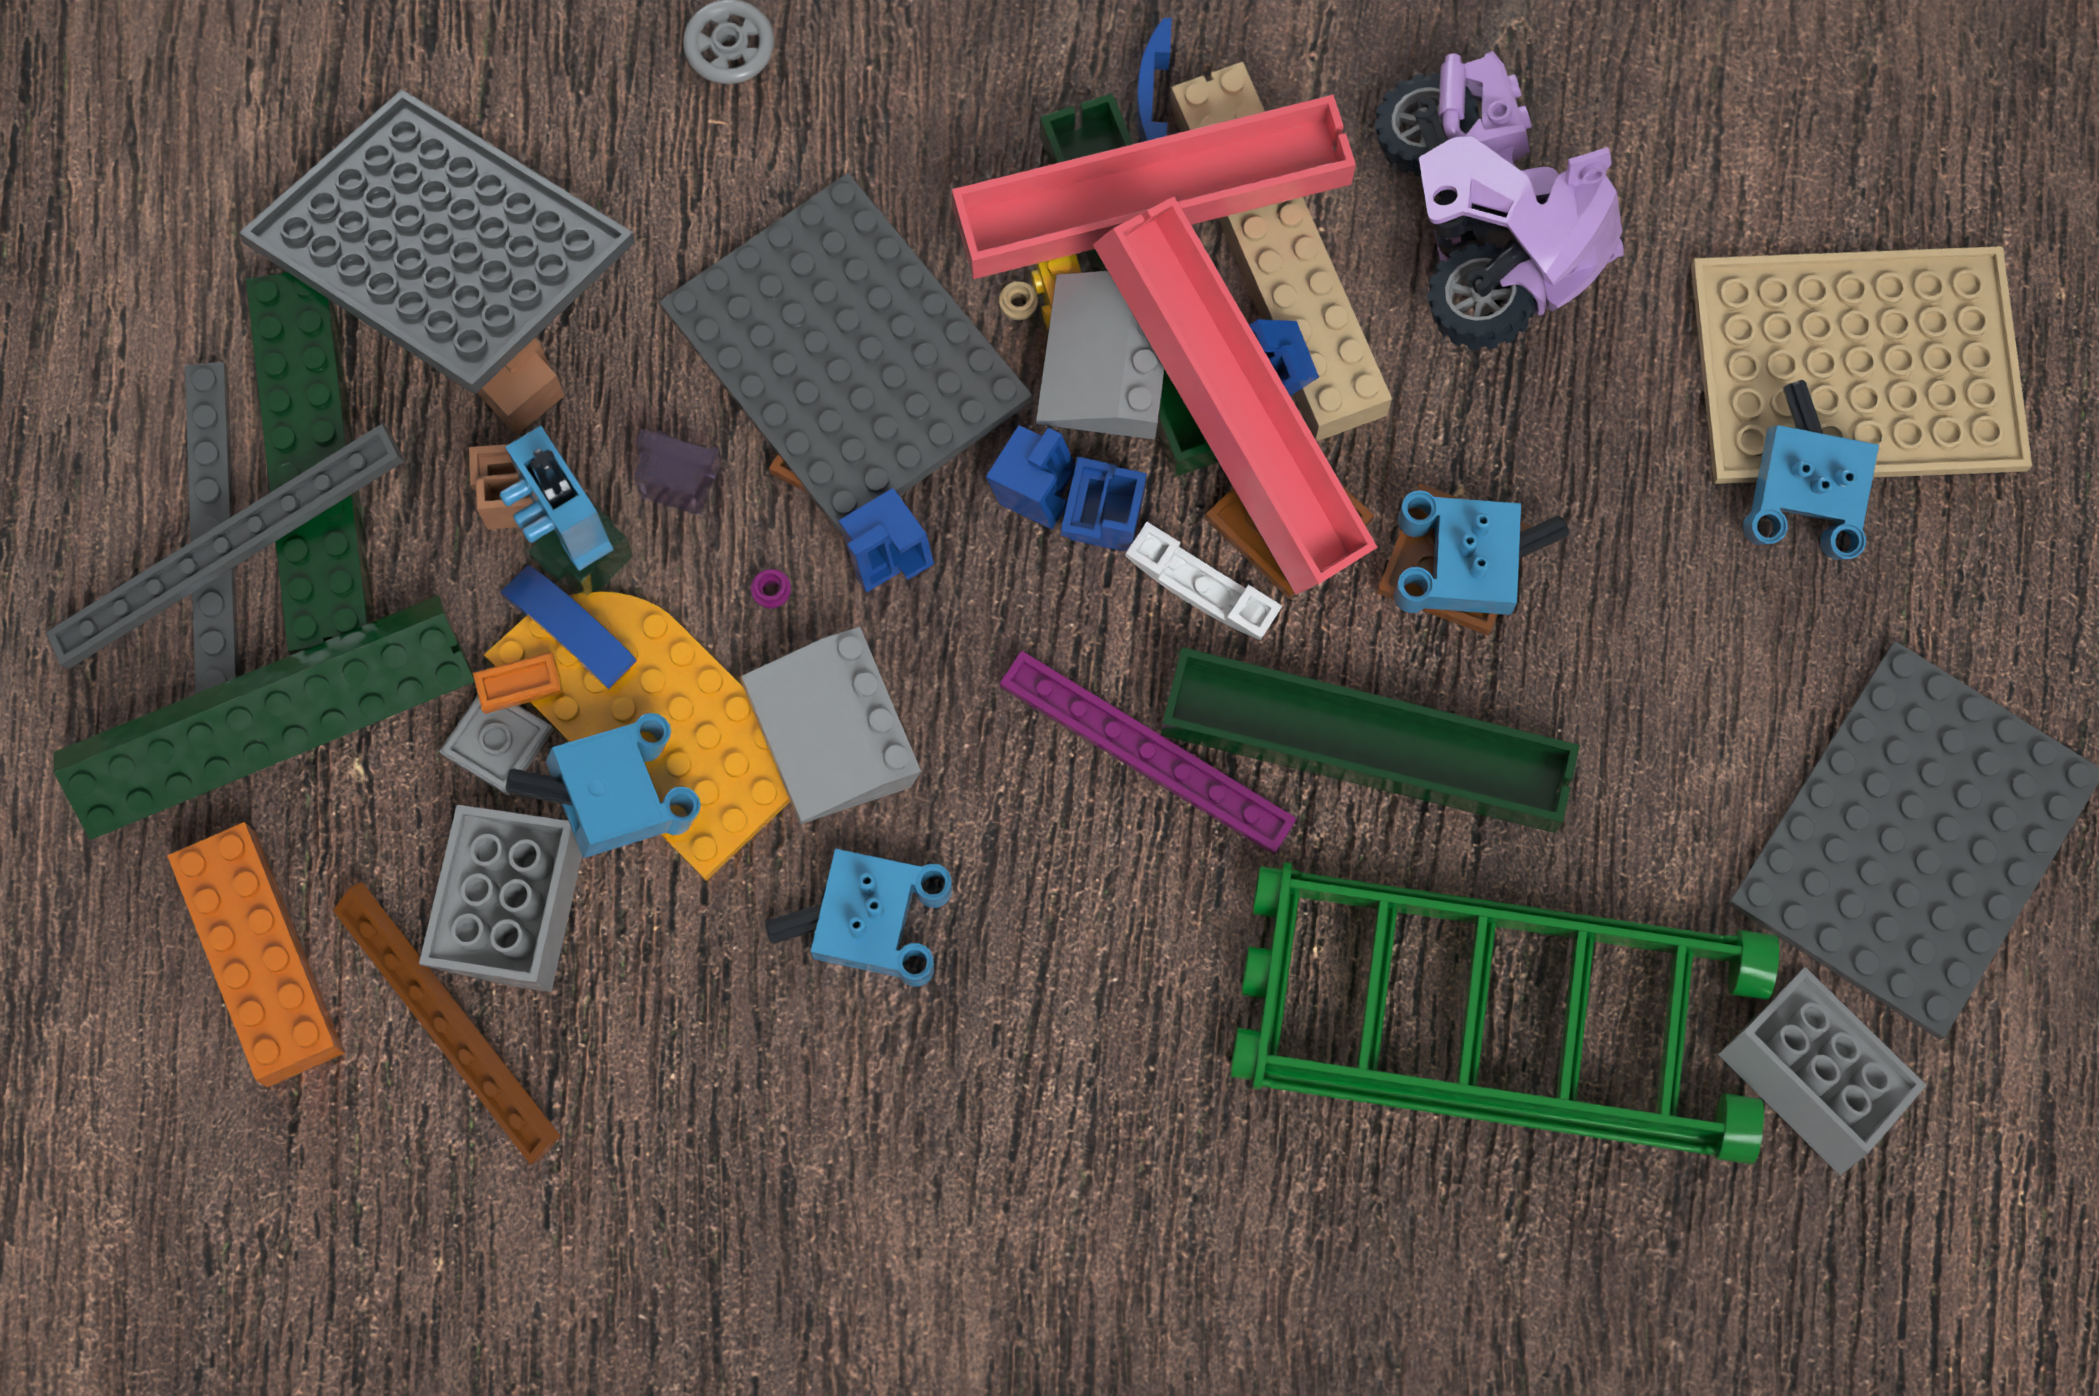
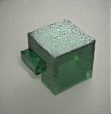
[528,503,633,596]

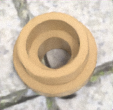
[999,281,1038,320]

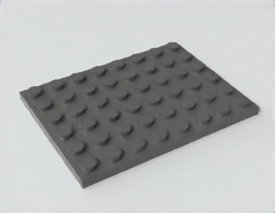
[239,90,635,395]
[659,173,1033,536]
[1728,641,2099,1040]

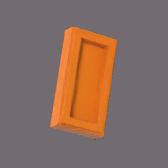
[473,652,563,714]

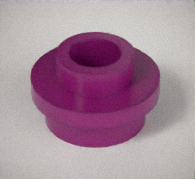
[751,569,791,609]

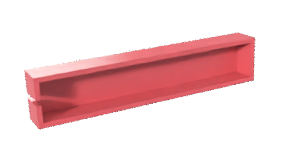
[952,95,1356,279]
[1093,196,1378,595]

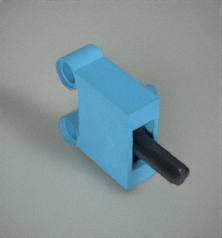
[499,426,614,571]

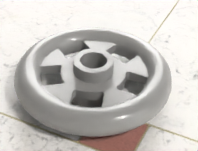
[683,0,774,84]

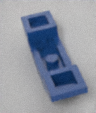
[1137,18,1172,142]
[500,565,637,689]

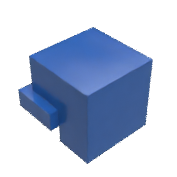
[1249,319,1319,396]
[986,425,1075,530]
[1061,457,1147,552]
[838,488,934,593]

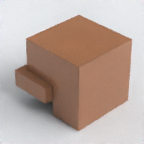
[477,338,564,436]
[469,444,543,530]

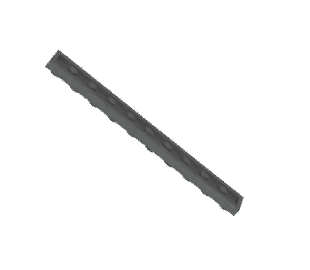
[185,362,239,694]
[46,424,405,669]

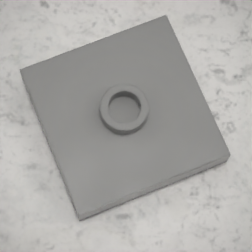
[439,696,554,796]

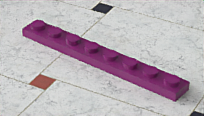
[1000,650,1297,855]

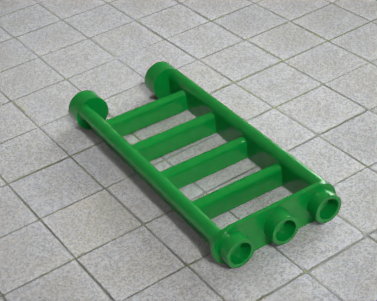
[1230,862,1779,1165]

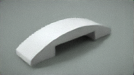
[1125,522,1282,640]

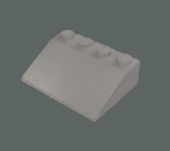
[1036,271,1164,440]
[740,627,921,824]
[419,805,582,992]
[1718,967,1927,1176]

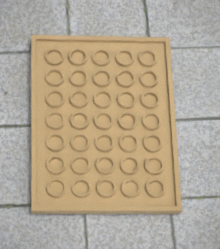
[1691,246,2032,484]

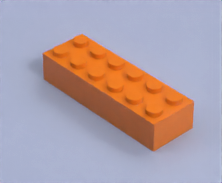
[167,822,345,1088]

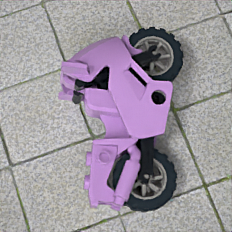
[1375,51,1624,350]

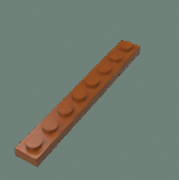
[333,882,561,1165]

